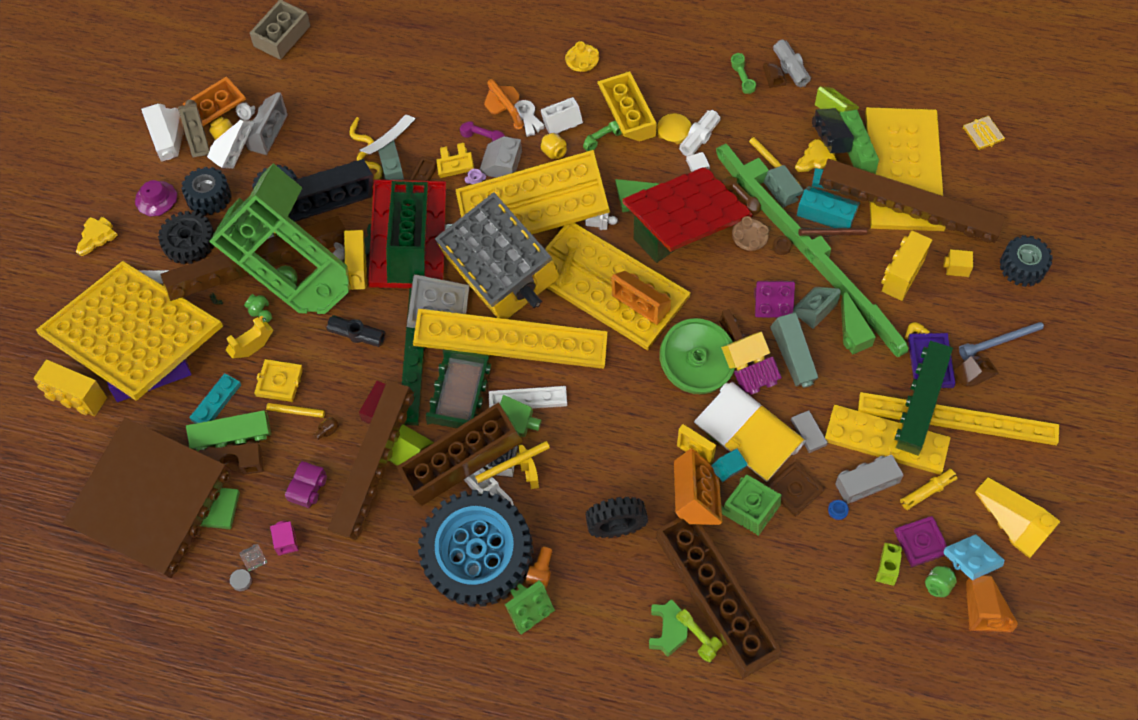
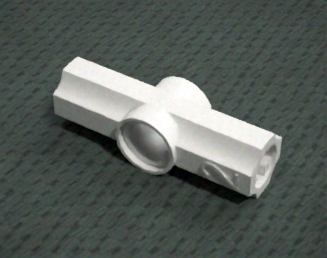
[679,110,720,157]

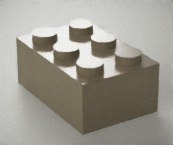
[249,0,310,60]

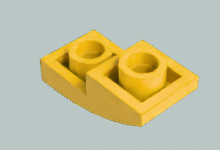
[516,445,539,489]

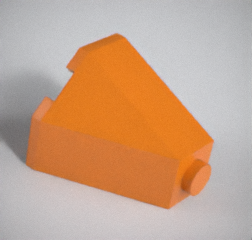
[966,575,1018,632]

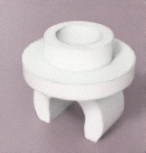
[236,103,255,120]

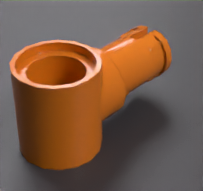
[526,547,552,589]

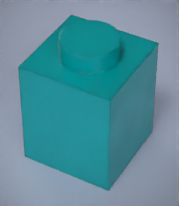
[712,449,748,482]

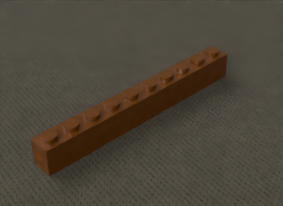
[819,159,1005,243]
[160,216,346,301]

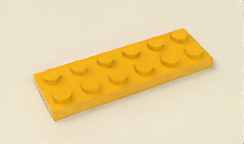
[825,405,951,475]

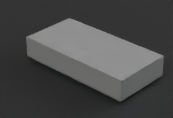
[791,411,827,453]

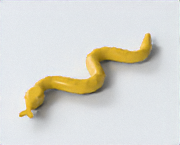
[349,117,383,188]

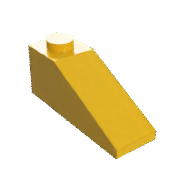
[344,230,368,290]

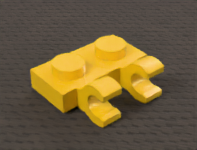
[437,143,474,178]

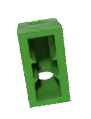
[500,395,542,437]

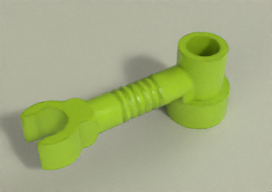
[676,609,722,662]

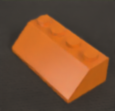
[674,448,722,525]

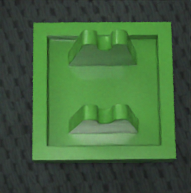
[505,580,555,634]

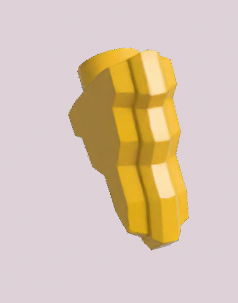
[795,139,836,172]
[76,217,118,256]

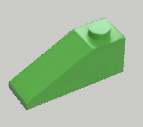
[841,292,875,355]

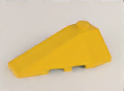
[975,478,1061,558]

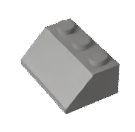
[245,92,288,155]

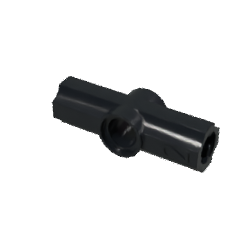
[327,315,386,347]

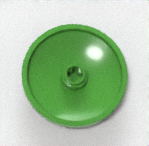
[660,318,735,394]

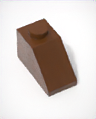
[954,356,999,386]

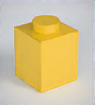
[943,249,973,277]

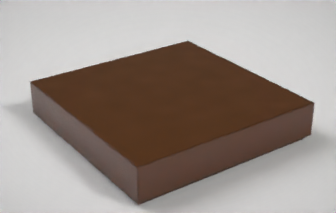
[767,462,824,517]

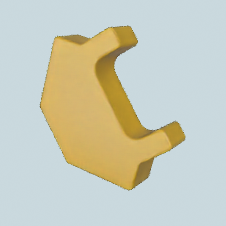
[226,317,273,359]

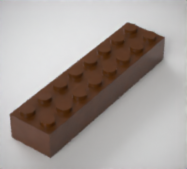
[656,518,782,679]

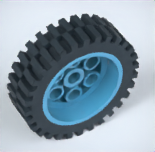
[418,490,533,607]

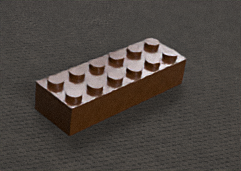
[397,402,523,506]

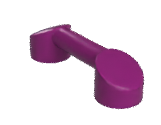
[460,121,505,142]

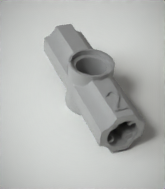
[773,39,811,88]

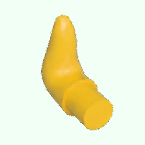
[905,322,930,339]

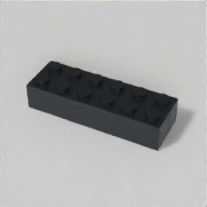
[288,159,373,222]

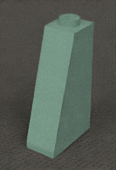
[770,312,818,388]

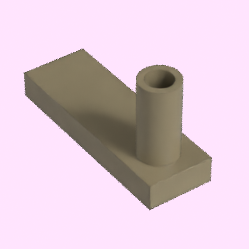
[178,100,210,157]

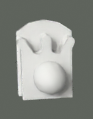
[586,213,618,230]

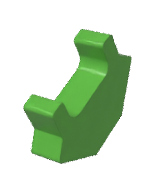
[649,600,687,657]

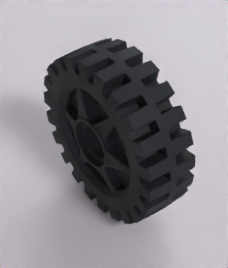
[158,211,214,264]
[586,497,648,538]

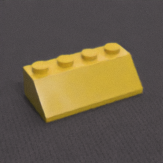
[598,72,657,142]

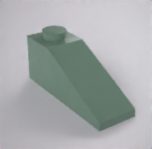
[378,140,404,180]

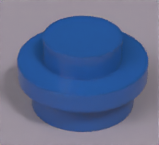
[828,500,849,520]

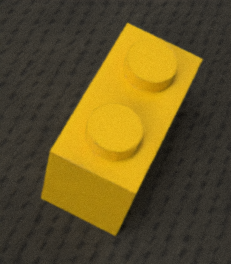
[721,332,770,370]

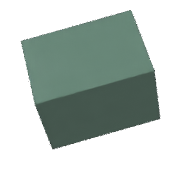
[793,287,841,329]

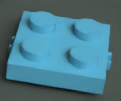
[943,534,1005,580]

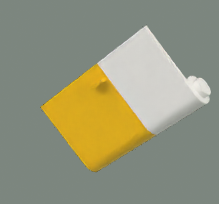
[694,382,806,482]

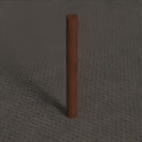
[798,228,867,236]

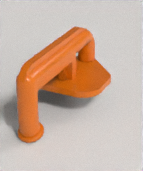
[484,79,524,129]

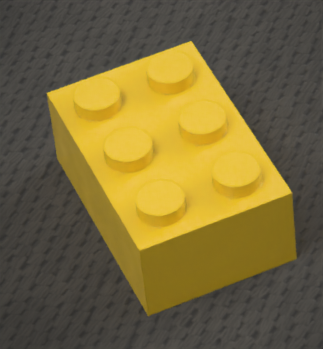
[881,231,932,301]
[33,359,107,416]

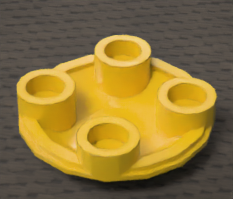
[565,41,599,72]
[657,113,692,144]

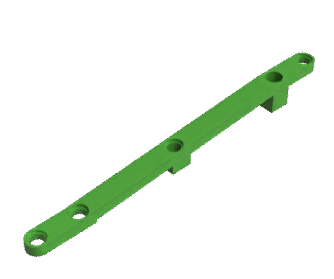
[716,144,908,357]

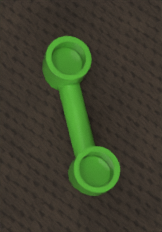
[731,53,756,94]
[583,121,622,152]

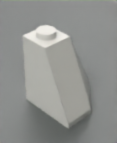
[141,104,184,162]

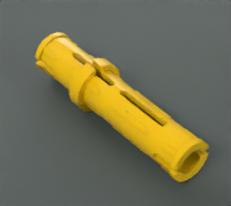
[900,469,957,510]

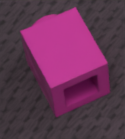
[270,521,298,556]

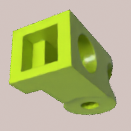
[876,542,902,586]

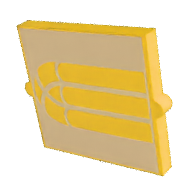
[963,116,1005,150]

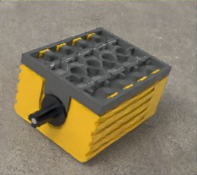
[435,192,559,319]

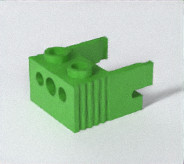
[721,474,781,536]

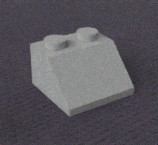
[480,137,522,177]

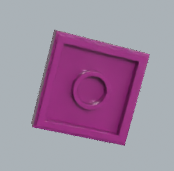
[894,516,948,567]

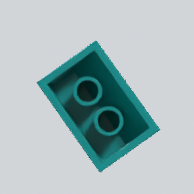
[797,186,860,228]

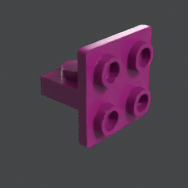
[754,281,795,317]

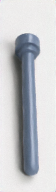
[959,322,1044,360]

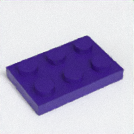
[908,333,955,388]

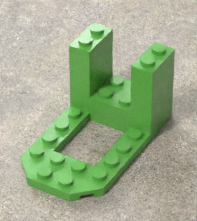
[210,163,350,314]

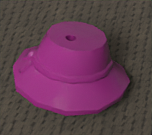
[135,180,177,217]

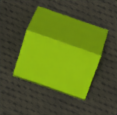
[815,86,859,114]
[389,424,434,466]

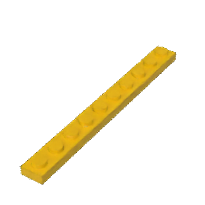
[858,392,1059,445]

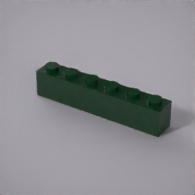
[894,340,953,456]

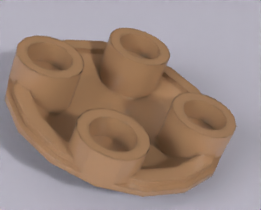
[732,216,769,251]

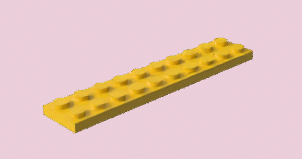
[413,309,607,369]

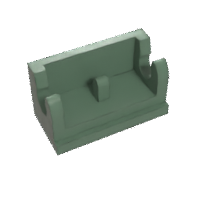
[764,165,804,208]

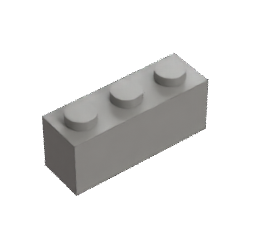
[835,455,903,504]

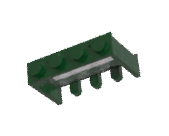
[426,349,492,428]

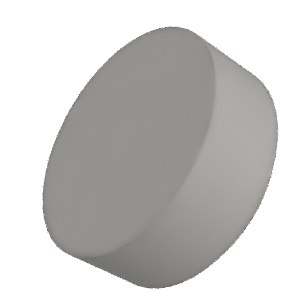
[230,569,252,591]

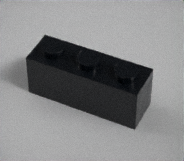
[812,108,854,154]

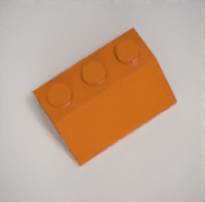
[183,76,246,126]
[611,271,671,325]

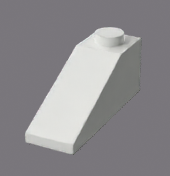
[207,120,255,168]

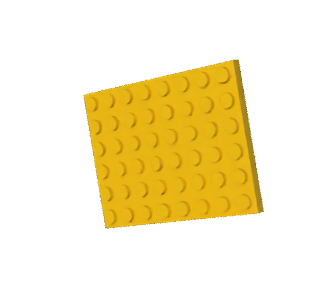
[36,261,223,401]

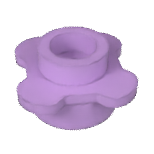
[465,169,486,184]

